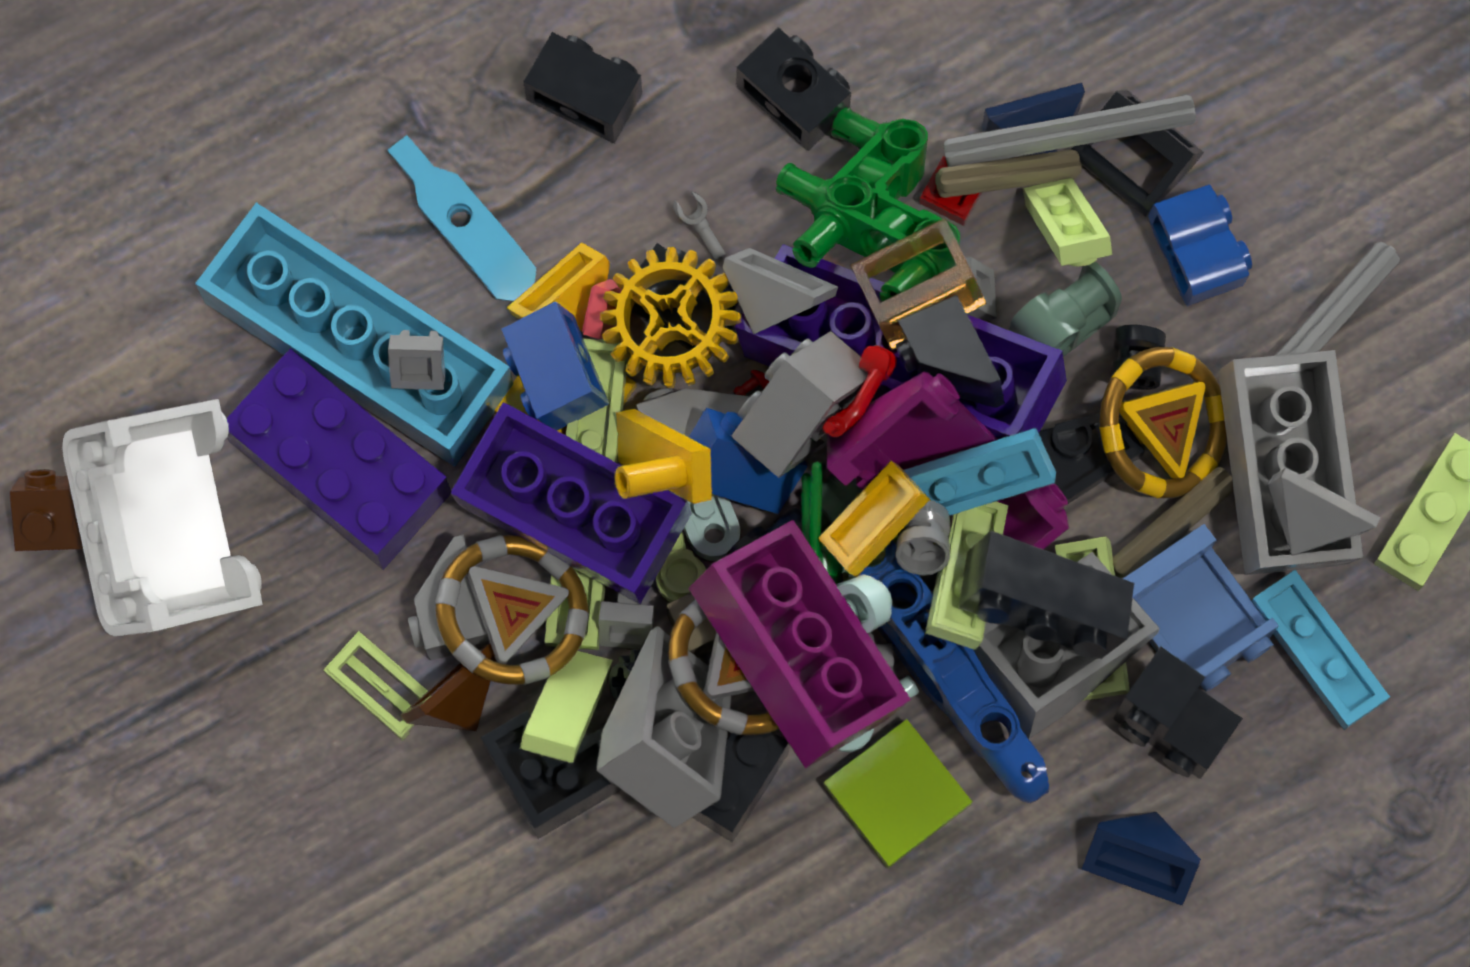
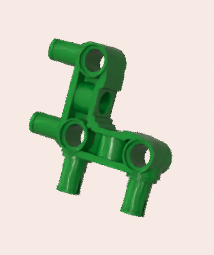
[776,107,960,312]

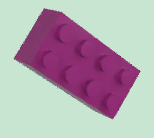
[688,520,911,769]

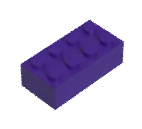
[226,349,451,570]
[450,402,692,604]

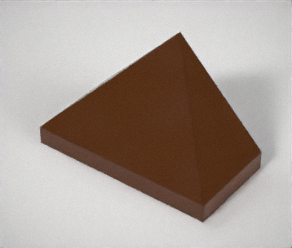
[400,643,496,732]

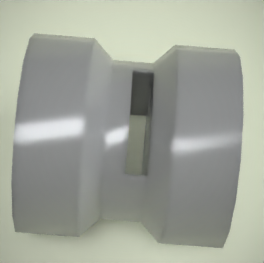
[896,500,950,575]

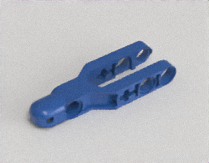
[855,540,1049,803]

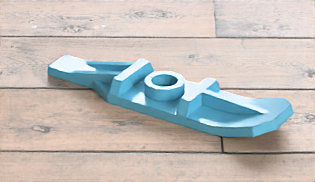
[387,135,536,302]

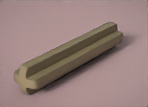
[935,149,1082,198]
[1113,467,1234,579]

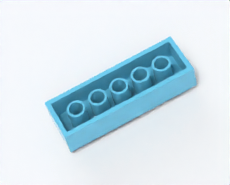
[195,203,513,467]

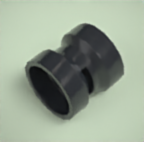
[1110,324,1166,390]

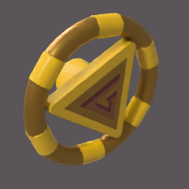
[1099,347,1227,499]

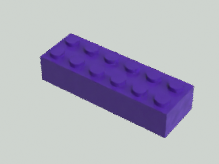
[735,244,1067,439]

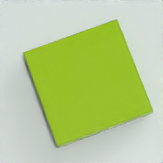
[823,719,973,869]

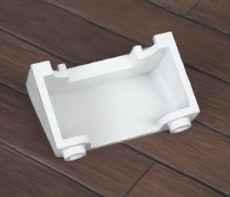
[62,399,263,636]

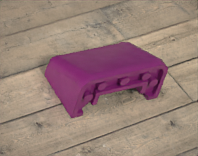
[827,372,1069,549]

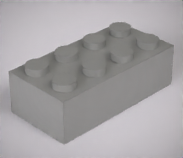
[1218,350,1363,575]

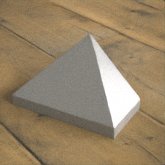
[723,248,838,334]
[1268,468,1381,556]

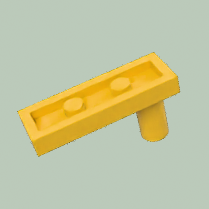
[615,409,712,504]

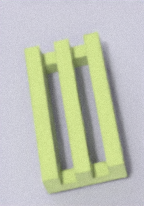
[323,631,428,741]

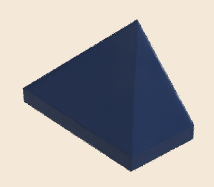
[982,82,1085,156]
[1081,812,1201,906]

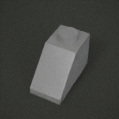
[408,535,490,661]

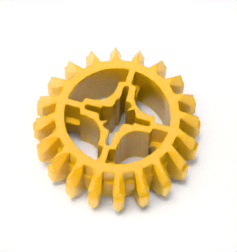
[600,247,741,388]

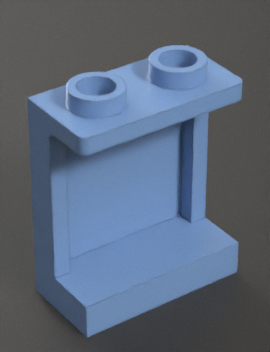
[1123,524,1279,692]

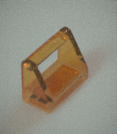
[850,218,987,350]

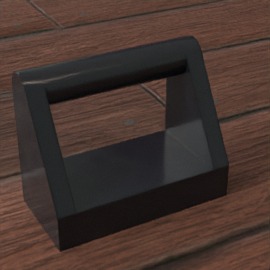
[1071,90,1204,217]

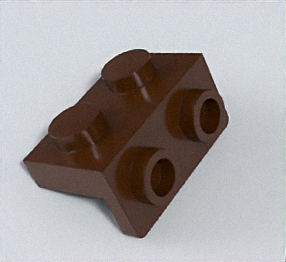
[10,469,83,551]

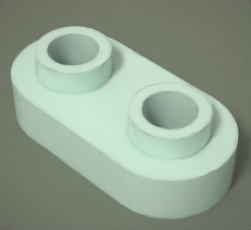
[670,491,740,561]
[836,575,892,633]

